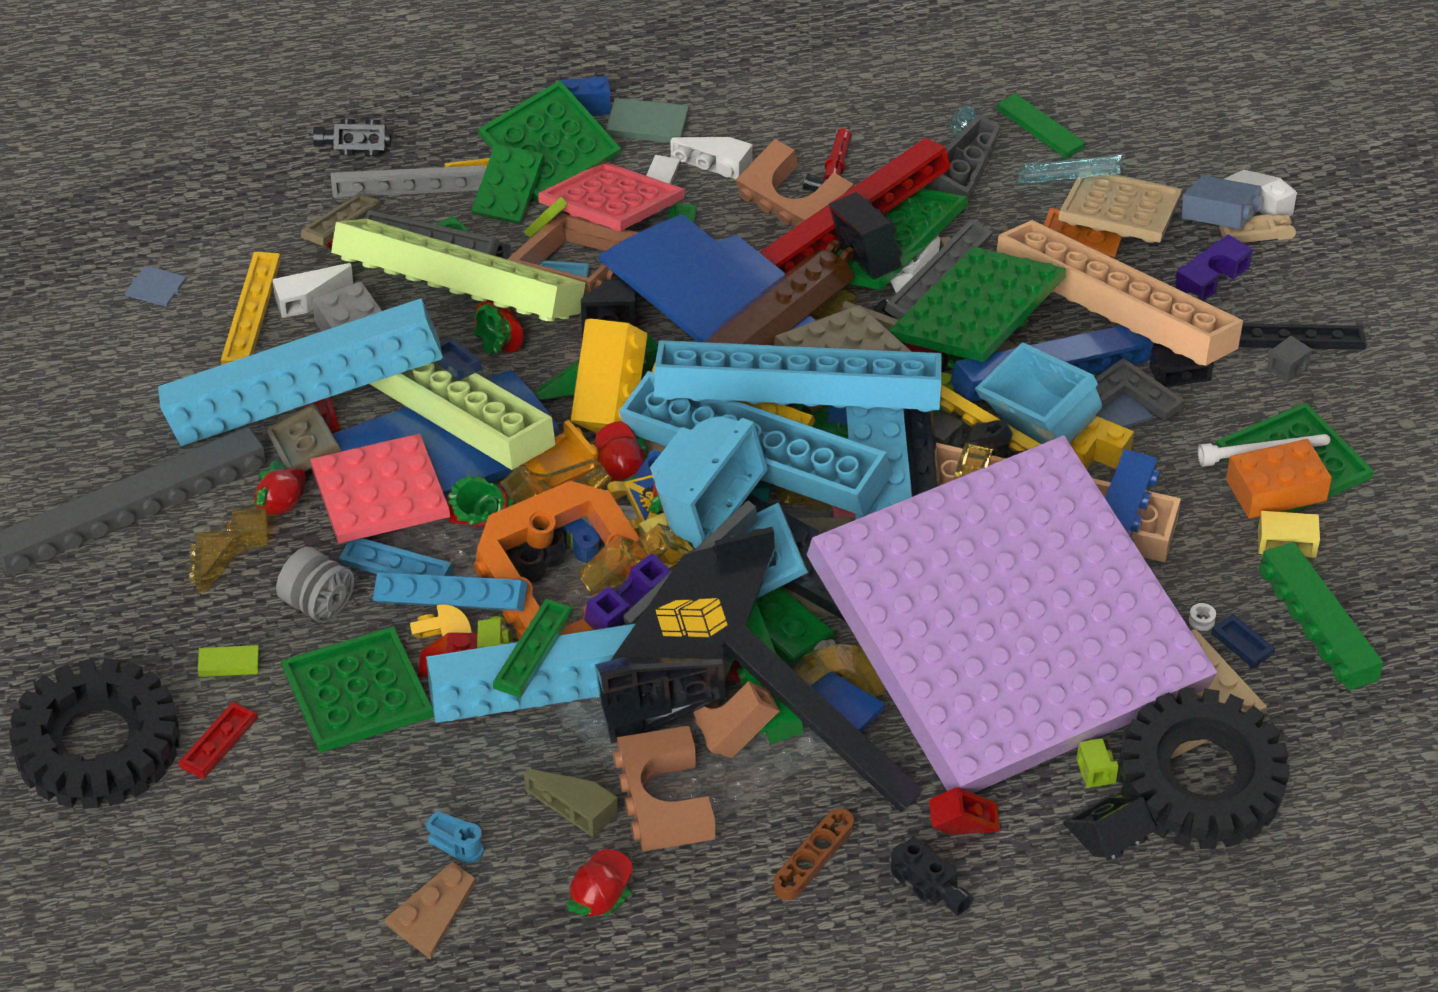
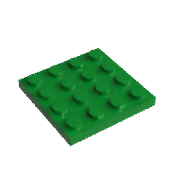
[478,80,621,204]
[1216,402,1374,513]
[281,626,434,753]

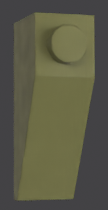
[524,768,618,837]

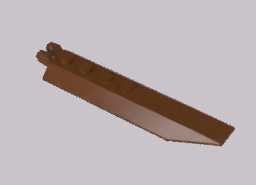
[706,240,855,345]

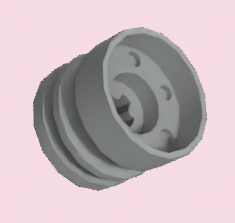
[276,546,354,623]

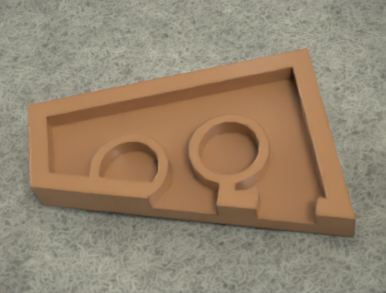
[385,861,475,959]

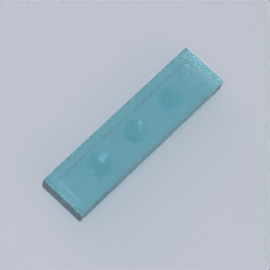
[1018,155,1123,184]

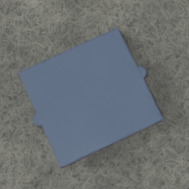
[125,266,187,307]
[1096,393,1152,428]

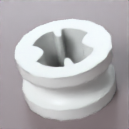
[1189,603,1216,631]

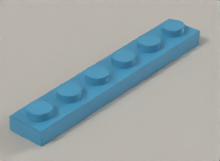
[372,572,528,612]

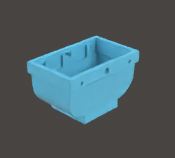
[975,342,1102,444]
[650,417,768,548]

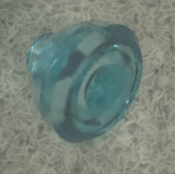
[948,106,978,137]

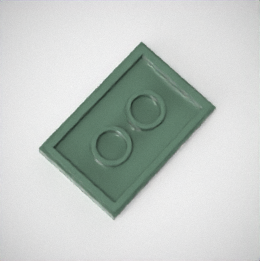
[606,98,689,143]

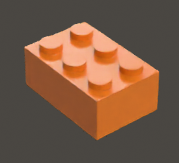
[1226,439,1332,519]

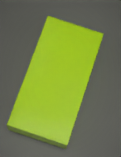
[524,197,567,237]
[198,645,259,677]

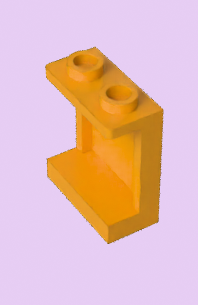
[518,420,599,495]

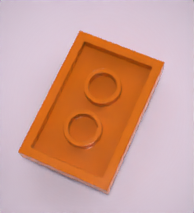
[1044,208,1123,260]

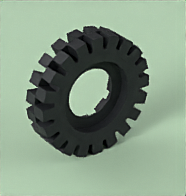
[9,658,180,809]
[1118,688,1290,849]

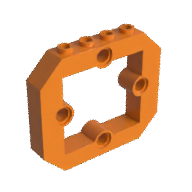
[474,481,650,641]

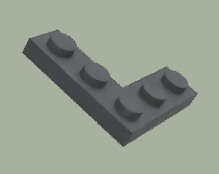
[1095,358,1185,421]

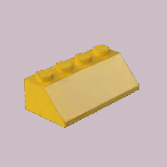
[571,319,648,434]

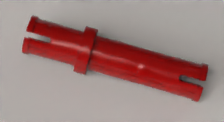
[823,128,852,179]

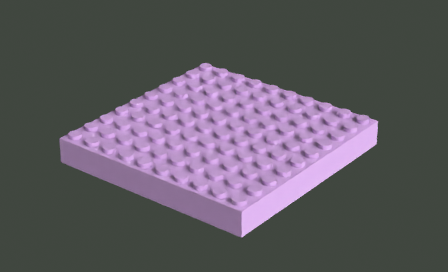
[807,435,1217,793]

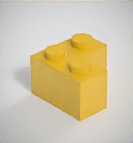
[1070,416,1134,470]

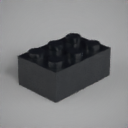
[829,192,902,280]

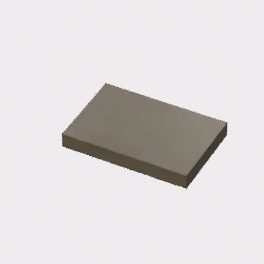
[266,403,341,472]

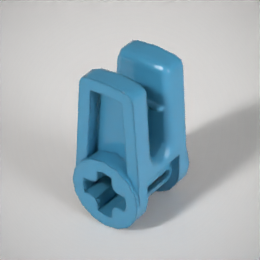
[426,811,484,863]

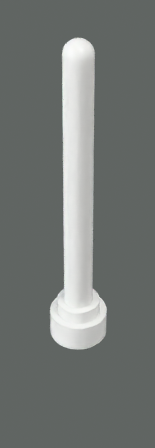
[1198,434,1330,467]

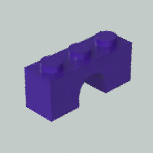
[1175,234,1253,301]
[584,553,671,630]

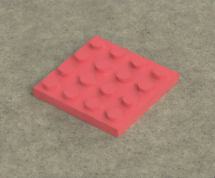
[539,163,685,231]
[310,434,450,544]

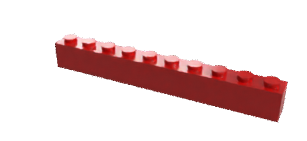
[759,137,951,274]

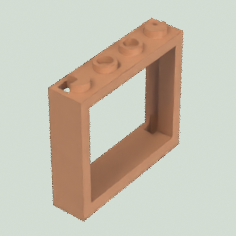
[507,213,638,297]

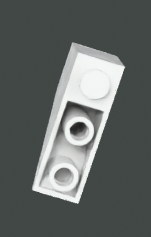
[671,137,753,179]
[272,263,353,318]

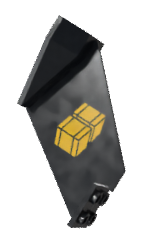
[595,527,776,743]

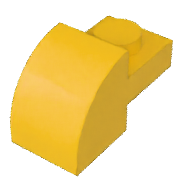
[410,605,476,639]

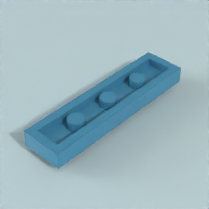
[339,538,454,576]

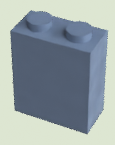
[1182,175,1263,229]

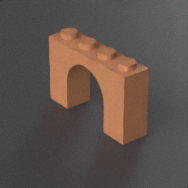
[736,139,854,227]
[693,681,779,758]
[613,726,715,852]

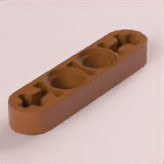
[773,809,854,900]

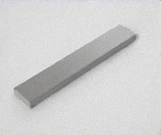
[331,165,486,198]

